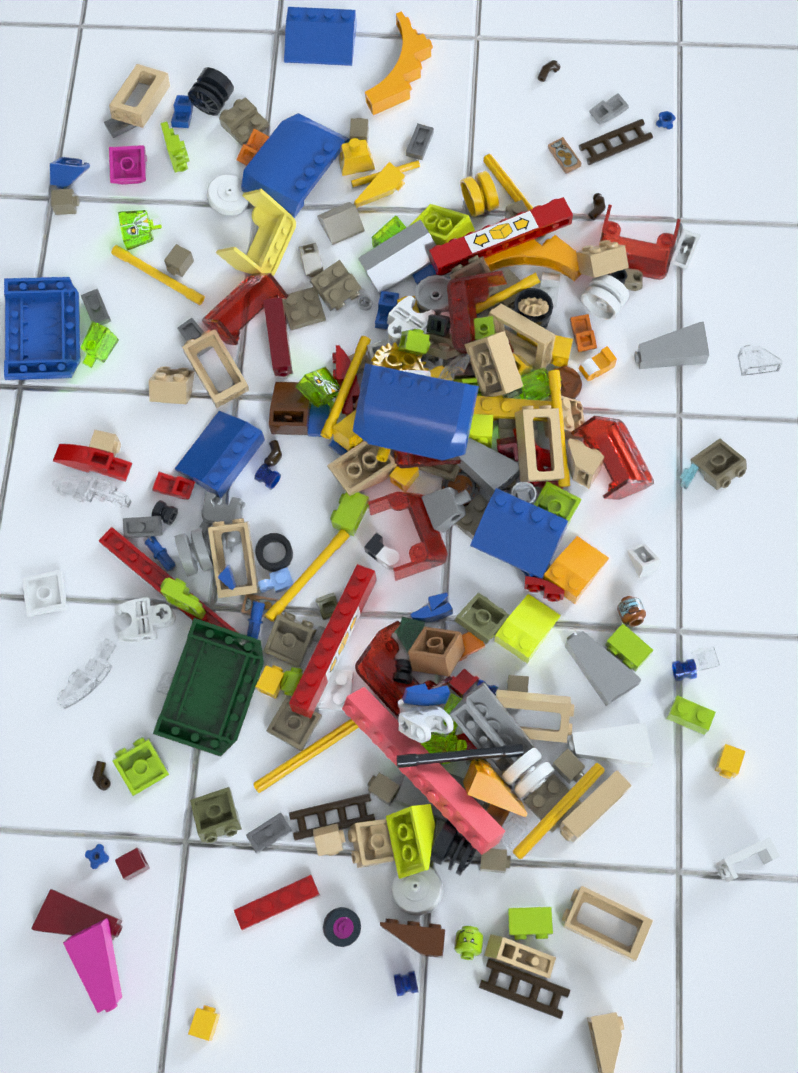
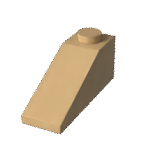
[484,934,556,979]

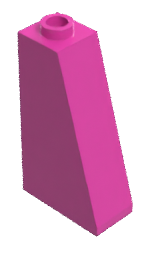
[63,918,122,1013]

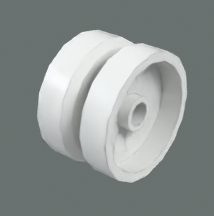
[580,274,629,321]
[501,748,554,800]

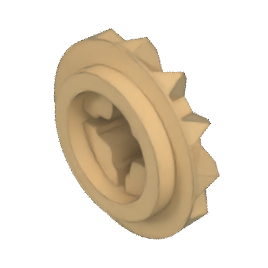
[518,297,549,316]

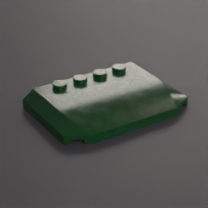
[153,618,264,757]

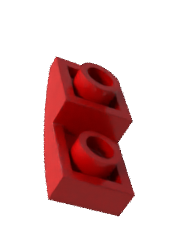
[524,576,565,602]

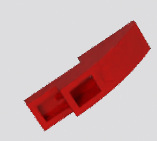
[332,345,360,417]
[53,444,132,482]

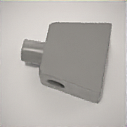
[422,487,471,532]

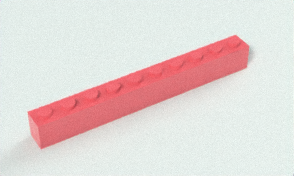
[342,687,505,855]

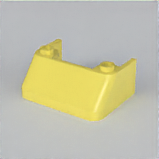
[216,189,296,278]

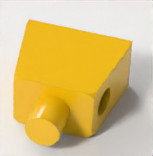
[339,138,375,176]

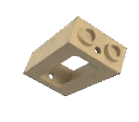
[109,64,170,128]
[488,304,556,373]
[182,329,249,408]
[515,405,564,482]
[208,518,259,598]
[496,690,575,743]
[559,770,632,843]
[561,886,653,962]

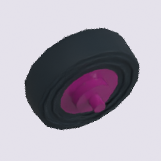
[323,907,361,947]

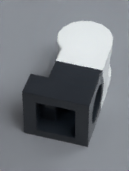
[427,312,457,336]
[364,532,400,570]

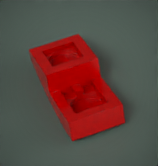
[152,472,195,500]

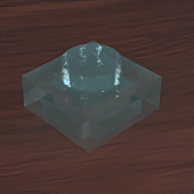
[680,463,699,490]

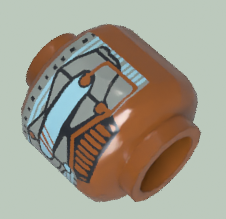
[617,596,646,627]

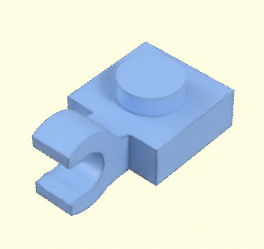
[258,567,293,593]

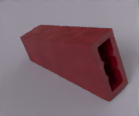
[263,297,293,377]
[31,889,123,941]

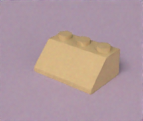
[465,331,523,397]

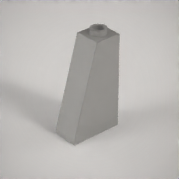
[634,321,710,369]
[451,438,520,497]
[565,631,641,706]

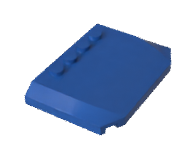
[241,113,350,218]
[4,277,81,380]
[352,363,479,460]

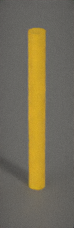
[351,160,420,187]

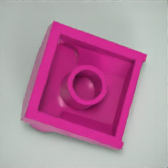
[109,145,147,185]

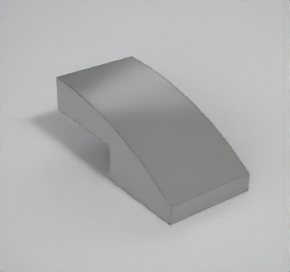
[589,93,629,125]

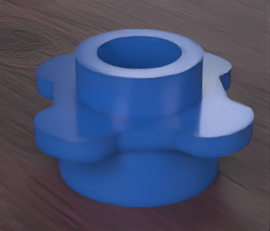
[656,111,676,130]
[85,844,109,869]

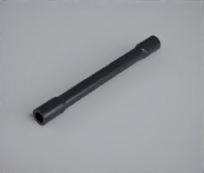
[396,744,524,768]

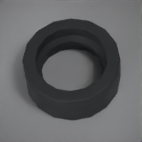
[255,533,293,572]

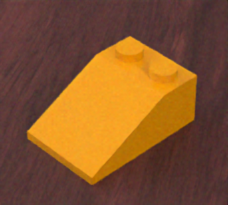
[543,536,609,604]
[463,759,527,817]

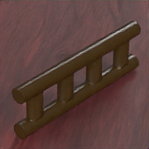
[578,119,653,165]
[289,793,375,841]
[479,958,570,1019]

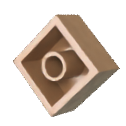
[408,627,465,677]

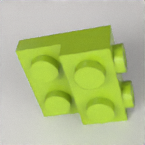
[160,122,190,173]
[534,481,582,527]
[161,577,206,619]
[112,737,169,796]

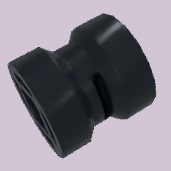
[152,500,178,525]
[392,659,413,684]

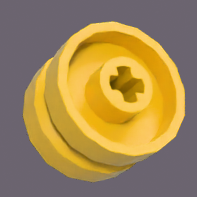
[460,171,499,217]

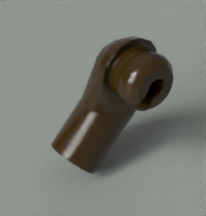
[538,60,561,82]
[588,193,606,220]
[264,440,282,467]
[92,761,111,790]

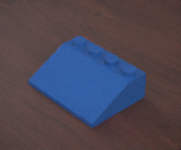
[284,7,357,66]
[175,411,265,498]
[470,488,568,579]

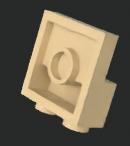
[348,819,395,868]

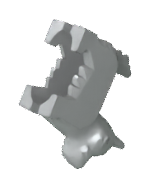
[199,492,246,552]

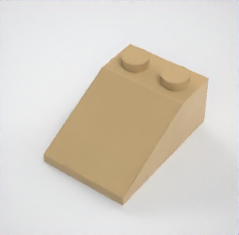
[327,441,397,496]
[587,1012,624,1073]

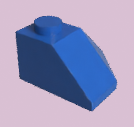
[50,157,90,189]

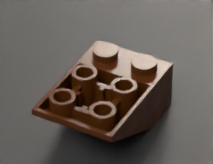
[269,382,313,435]
[380,918,445,958]

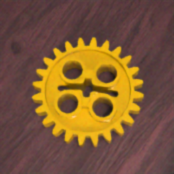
[371,342,429,371]

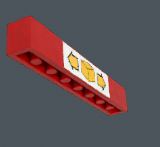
[429,197,573,276]
[289,564,377,719]

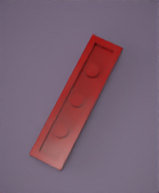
[234,875,320,931]

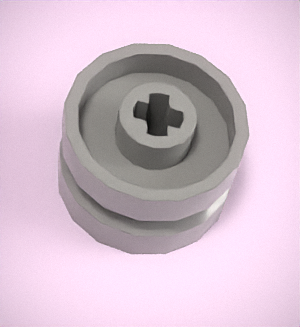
[415,275,457,315]
[174,528,214,577]

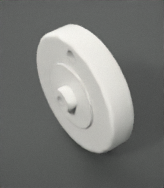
[207,175,249,215]
[391,866,443,916]

